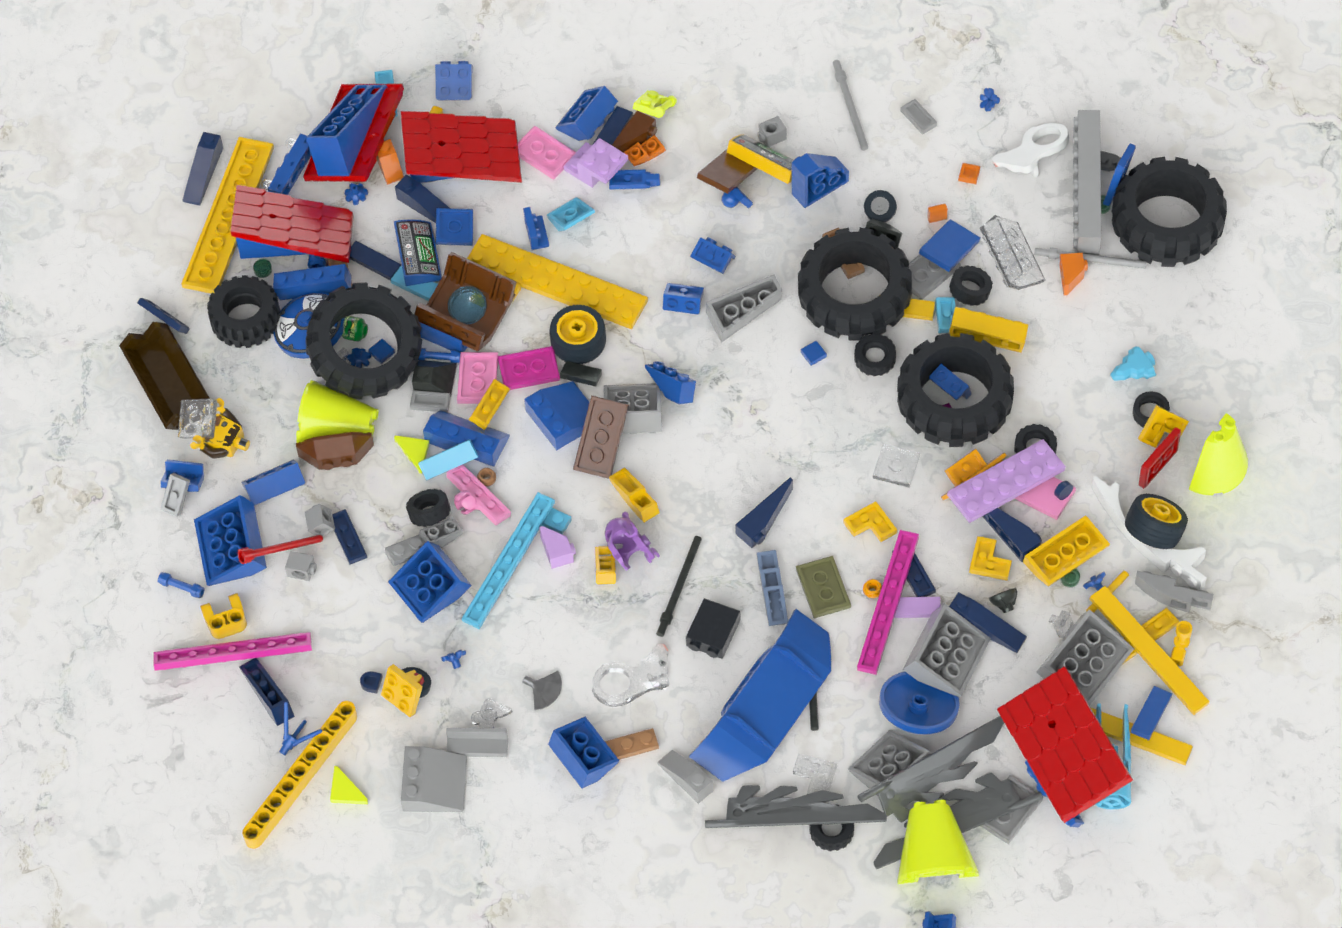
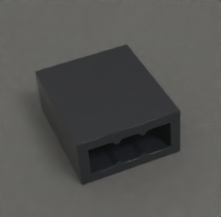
[686,598,741,659]

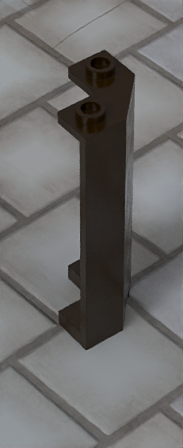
[119,322,213,430]

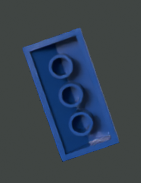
[423,410,510,467]

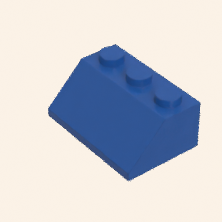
[555,86,618,141]
[548,716,619,788]

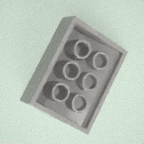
[903,603,991,697]
[1037,610,1134,706]

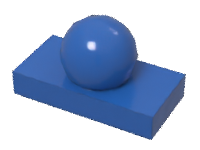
[721,187,753,209]

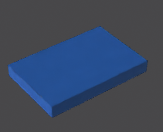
[1103,143,1136,206]
[919,219,981,272]

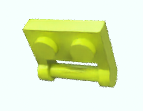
[633,90,677,118]

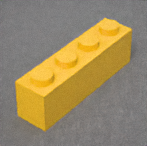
[949,307,1029,353]

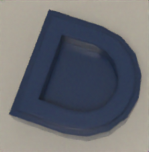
[360,671,383,694]

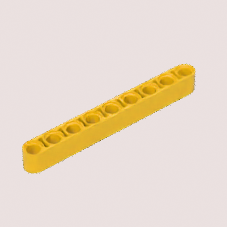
[242,701,357,849]

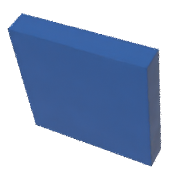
[436,208,473,246]

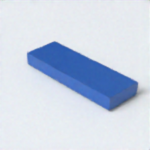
[1130,686,1173,740]

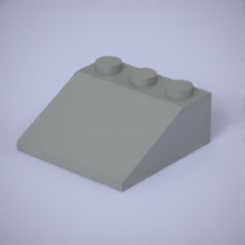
[604,383,662,434]
[848,730,931,796]
[401,746,467,812]

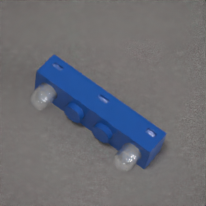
[261,133,311,195]

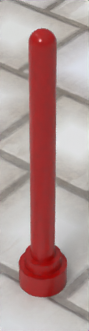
[238,535,323,564]

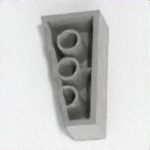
[706,275,782,343]

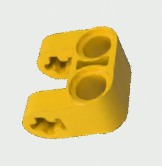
[200,593,247,639]

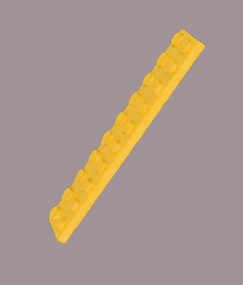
[181,137,274,294]
[467,234,648,330]

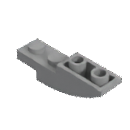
[385,517,463,566]
[1135,571,1214,613]

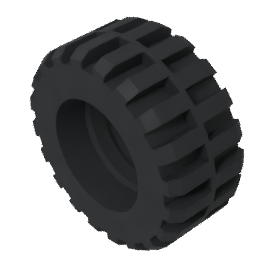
[207,275,280,348]

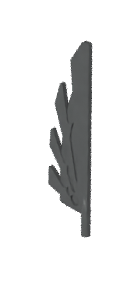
[858,716,1004,822]
[873,773,1043,869]
[705,785,887,828]

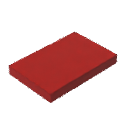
[1138,427,1181,489]

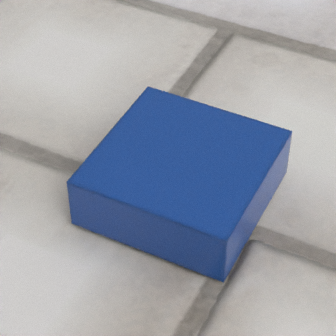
[368,339,395,364]
[801,341,827,366]

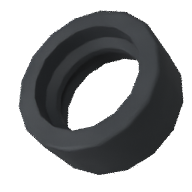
[1132,391,1170,428]

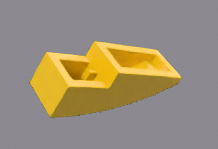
[609,467,660,522]

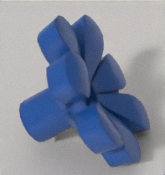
[980,88,1000,112]
[344,183,368,205]
[347,348,371,368]
[1083,571,1106,591]
[441,650,466,669]

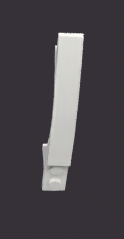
[1091,476,1206,591]

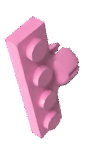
[446,464,511,525]

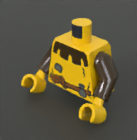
[190,398,250,459]

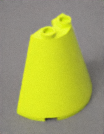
[296,380,379,443]
[1189,413,1248,495]
[897,800,979,884]

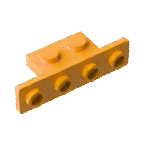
[941,449,1007,500]

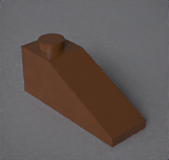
[612,111,657,153]

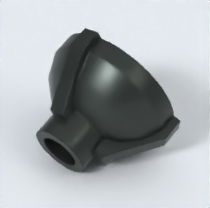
[989,587,1017,613]

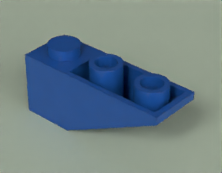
[645,361,696,404]

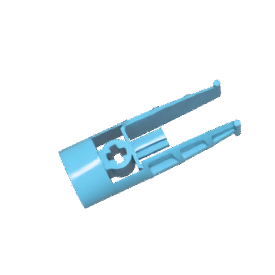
[1095,703,1131,810]

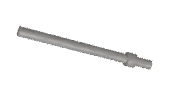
[833,60,868,150]
[1034,248,1146,269]

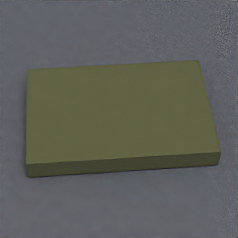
[796,556,851,618]

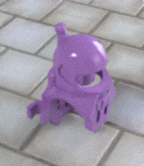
[605,512,660,571]

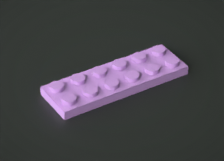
[947,439,1066,523]

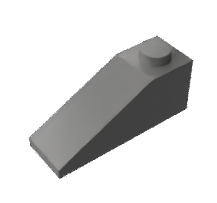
[657,750,713,804]

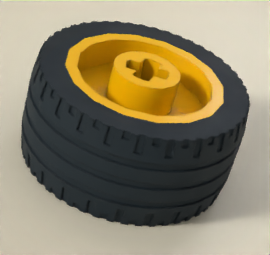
[549,305,606,364]
[1125,493,1188,549]

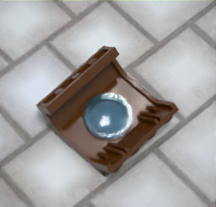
[415,252,517,352]

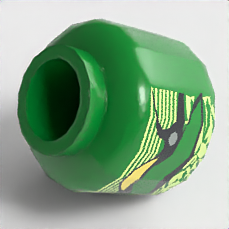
[342,316,368,342]

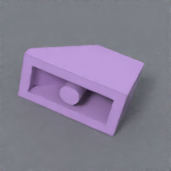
[539,526,576,569]

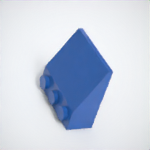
[524,381,590,451]
[388,541,472,623]

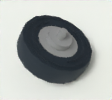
[864,190,897,223]

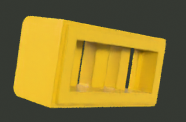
[595,546,616,584]

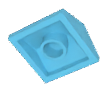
[547,197,595,231]

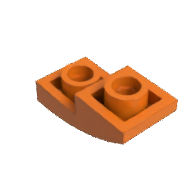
[624,135,666,166]

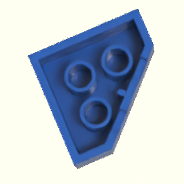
[792,153,849,208]

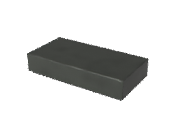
[560,361,602,387]

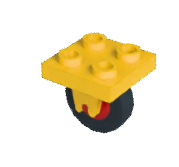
[381,664,431,717]

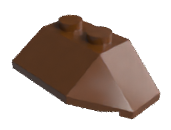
[296,432,374,470]

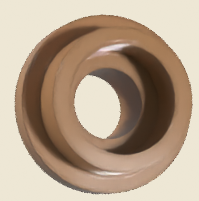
[477,468,496,486]

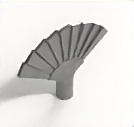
[522,671,562,710]

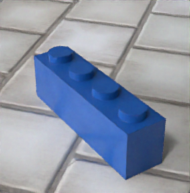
[273,264,352,301]

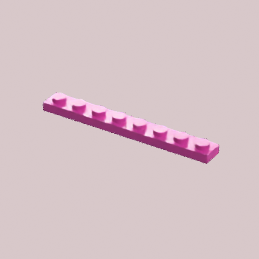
[857,530,919,675]
[153,632,312,671]

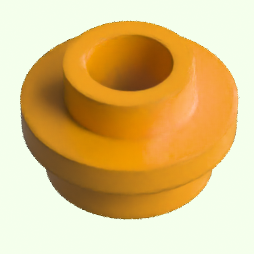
[863,579,882,598]

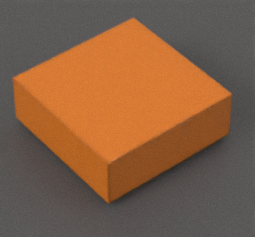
[958,163,980,184]
[927,204,948,223]

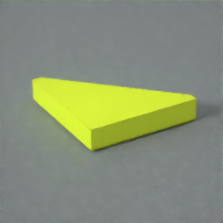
[394,435,430,474]
[330,766,368,804]

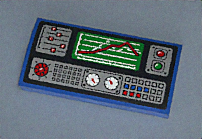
[394,220,442,286]

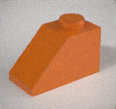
[376,139,404,185]
[1059,253,1088,295]

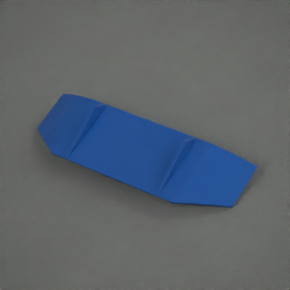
[689,609,831,782]

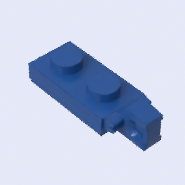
[609,169,660,190]

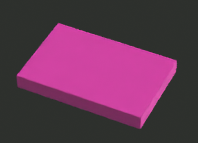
[498,346,560,390]

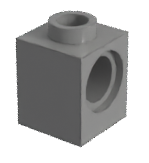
[757,116,787,147]
[305,504,335,536]
[285,551,317,581]

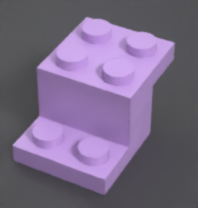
[564,138,628,188]

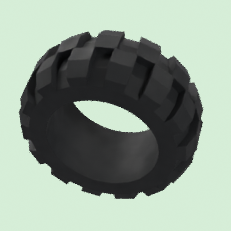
[1111,156,1227,267]
[798,227,912,341]
[305,282,423,399]
[897,333,1014,447]

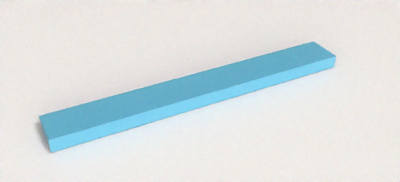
[462,492,555,629]

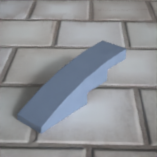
[756,550,788,626]

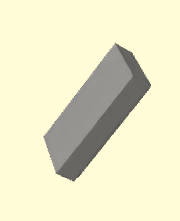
[901,99,937,135]
[410,390,451,413]

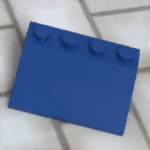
[194,495,267,586]

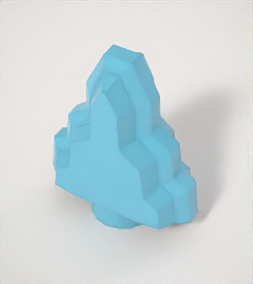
[1110,346,1156,381]

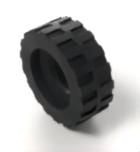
[949,265,993,306]
[854,334,896,376]
[1014,424,1057,454]
[406,489,451,527]
[809,804,854,851]

